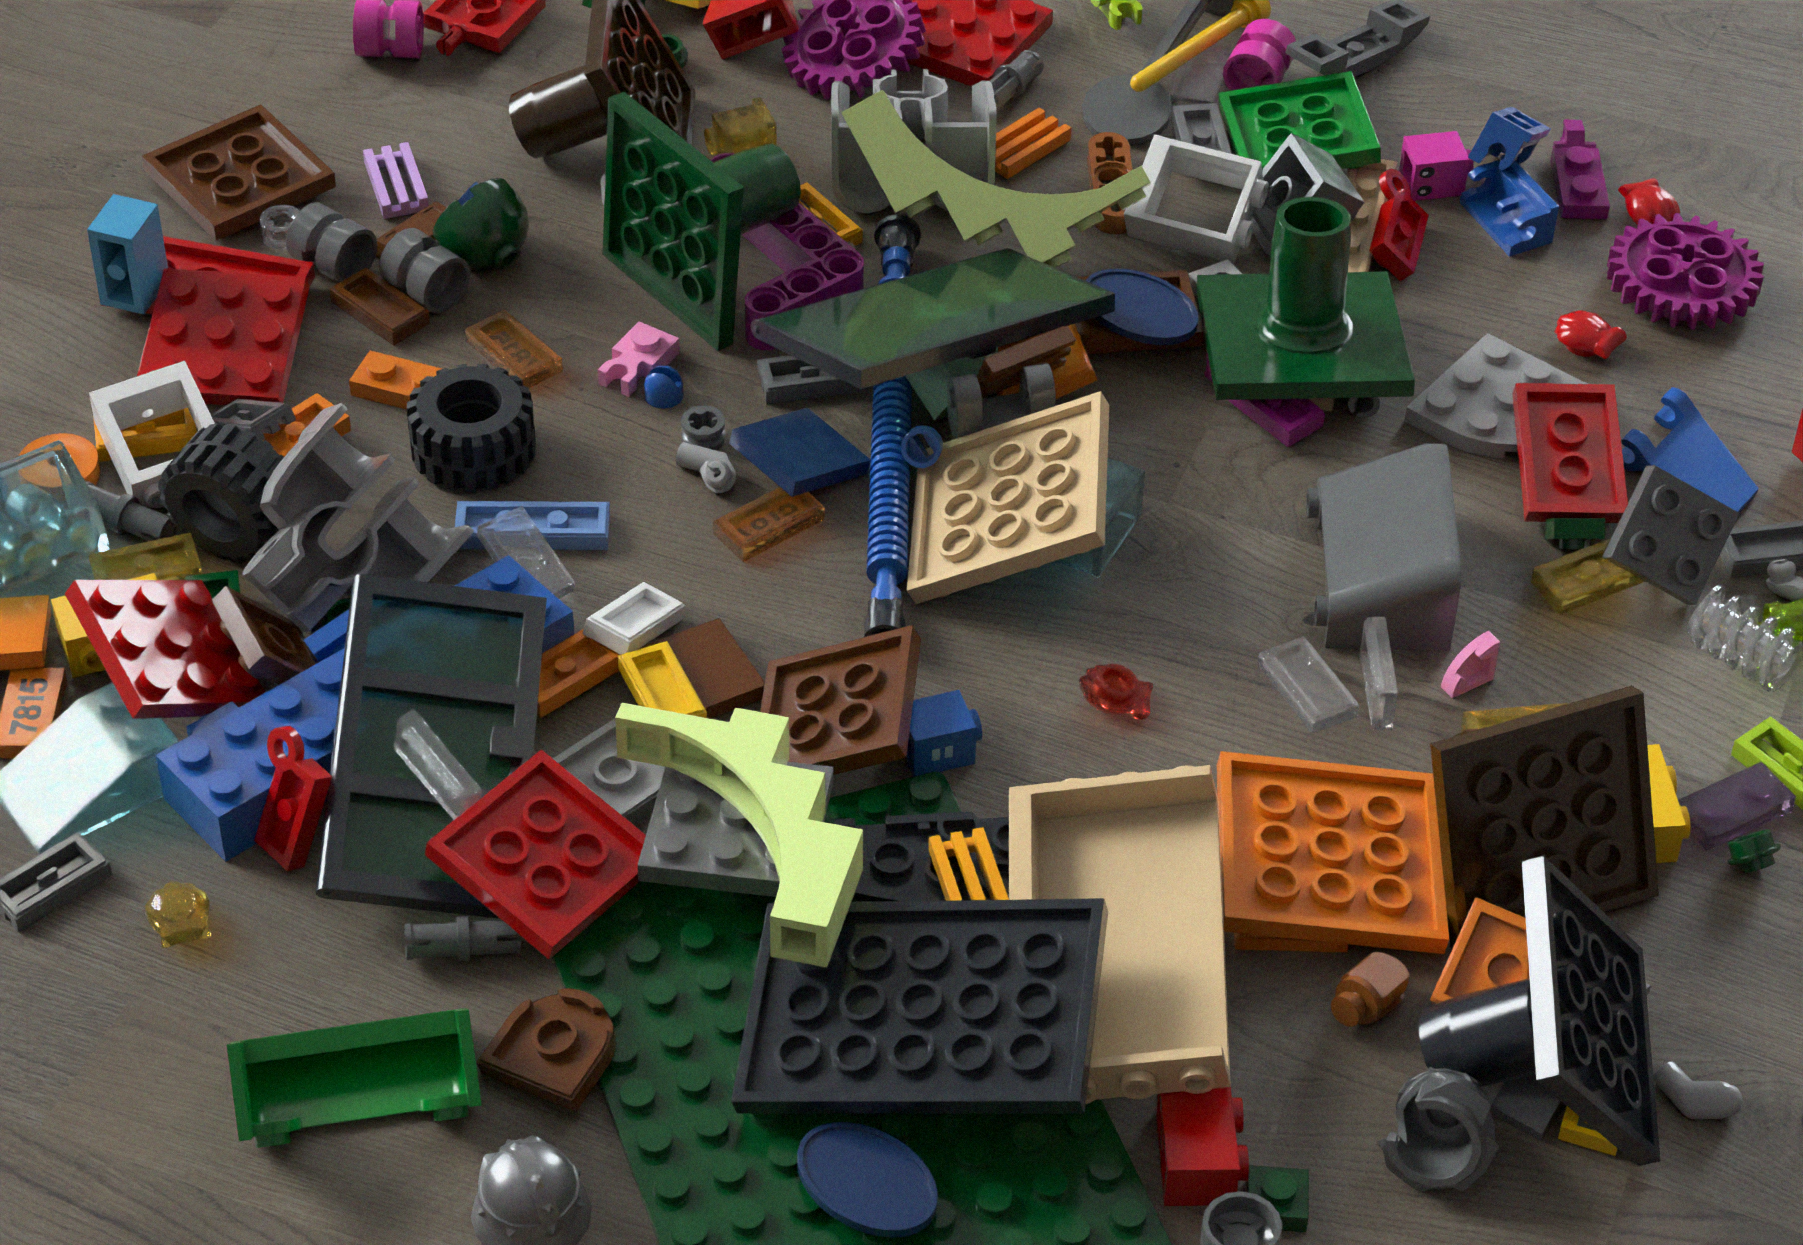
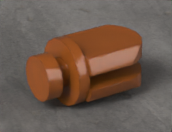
[1331,952,1409,1027]

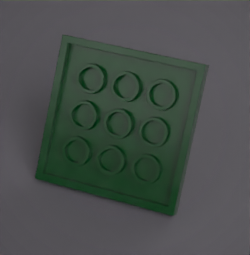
[602,92,801,351]
[1196,197,1415,400]

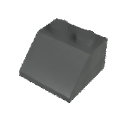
[1236,133,1365,256]

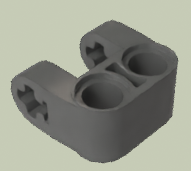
[947,363,1056,439]

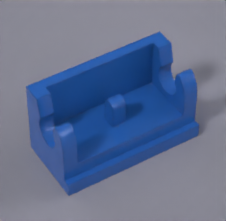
[1468,107,1551,170]
[1460,154,1559,257]

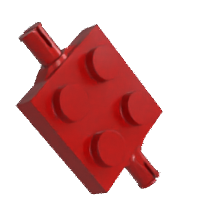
[424,0,546,56]

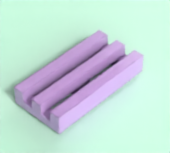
[363,142,429,219]

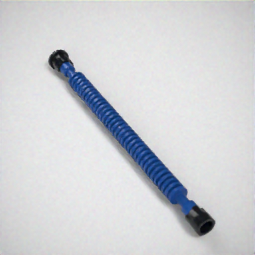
[864,214,921,637]

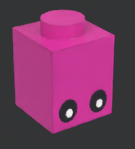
[1399,131,1474,201]

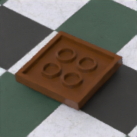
[142,104,336,241]
[760,625,921,775]

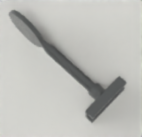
[1082,0,1234,145]

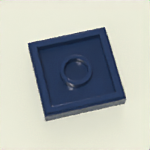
[729,408,870,497]

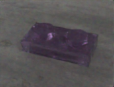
[1678,762,1796,851]

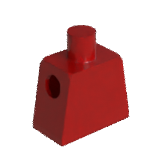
[703,0,799,60]

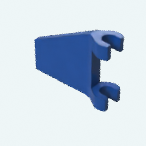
[1621,387,1759,513]

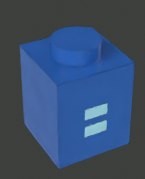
[905,690,983,777]

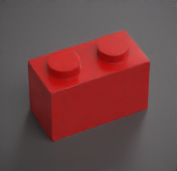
[1155,1087,1249,1206]

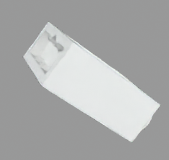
[1124,134,1269,264]
[89,361,215,508]

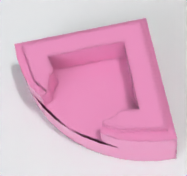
[1441,631,1500,698]

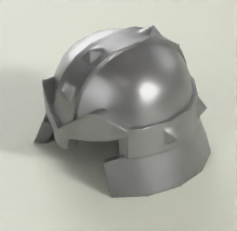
[471,1135,592,1245]

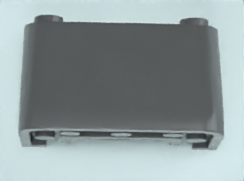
[1306,443,1461,651]

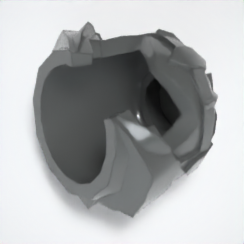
[1377,1067,1500,1192]

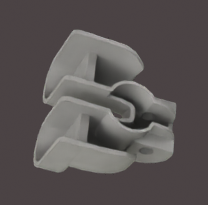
[831,69,996,213]
[242,403,474,633]

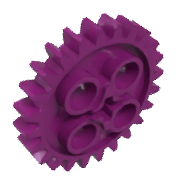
[781,0,926,100]
[1606,213,1764,330]

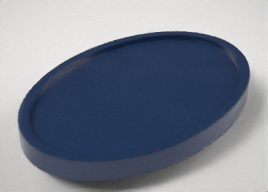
[1086,269,1198,345]
[797,1122,938,1237]

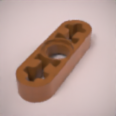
[1087,132,1132,234]

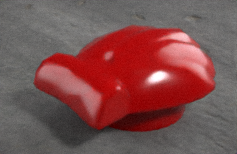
[1618,178,1680,225]
[1554,310,1627,359]

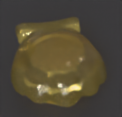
[144,880,211,948]

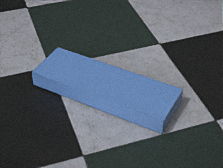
[455,501,610,550]

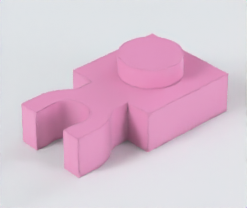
[598,322,680,397]

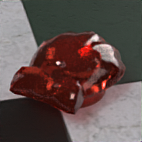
[1079,664,1153,720]

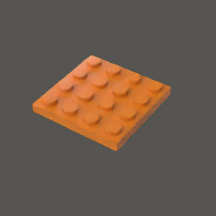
[1217,751,1449,954]

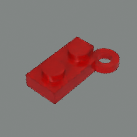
[1369,168,1429,281]
[254,726,332,871]

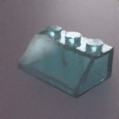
[0,440,111,595]

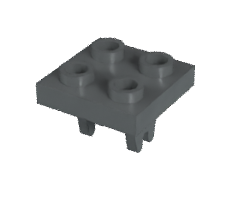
[1602,465,1740,605]

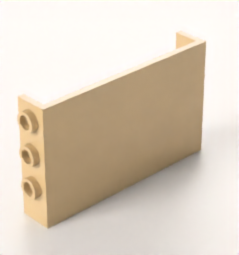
[1009,765,1231,1104]

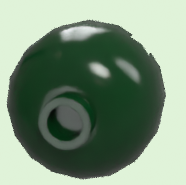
[432,178,529,271]

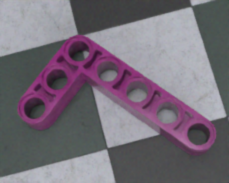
[710,153,864,350]

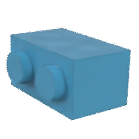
[87,194,168,315]

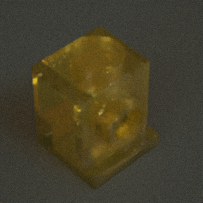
[704,97,777,156]

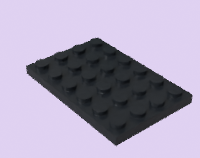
[731,898,1108,1114]

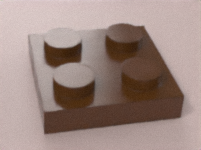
[211,586,319,685]

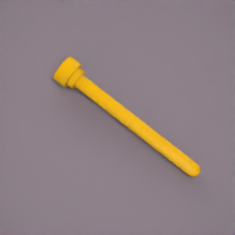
[1130,0,1271,92]

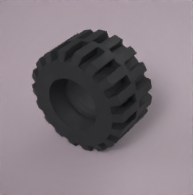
[406,364,536,492]
[158,423,284,563]

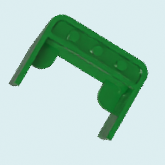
[227,1008,482,1148]

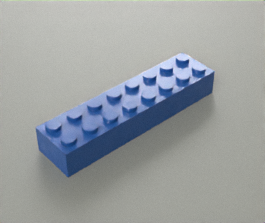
[156,555,574,862]

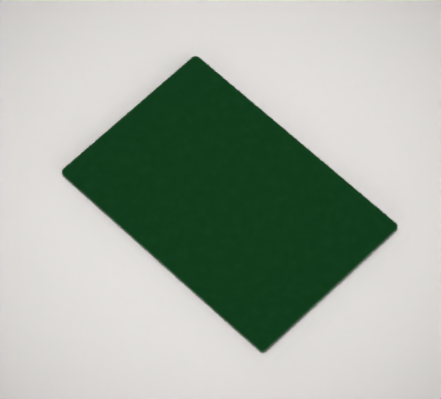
[552,772,1172,1245]

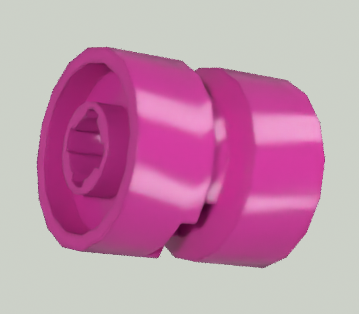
[353,0,424,59]
[1223,19,1296,91]

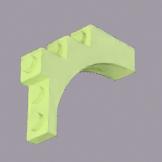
[841,90,1151,268]
[615,703,863,967]

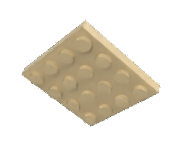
[907,391,1109,604]

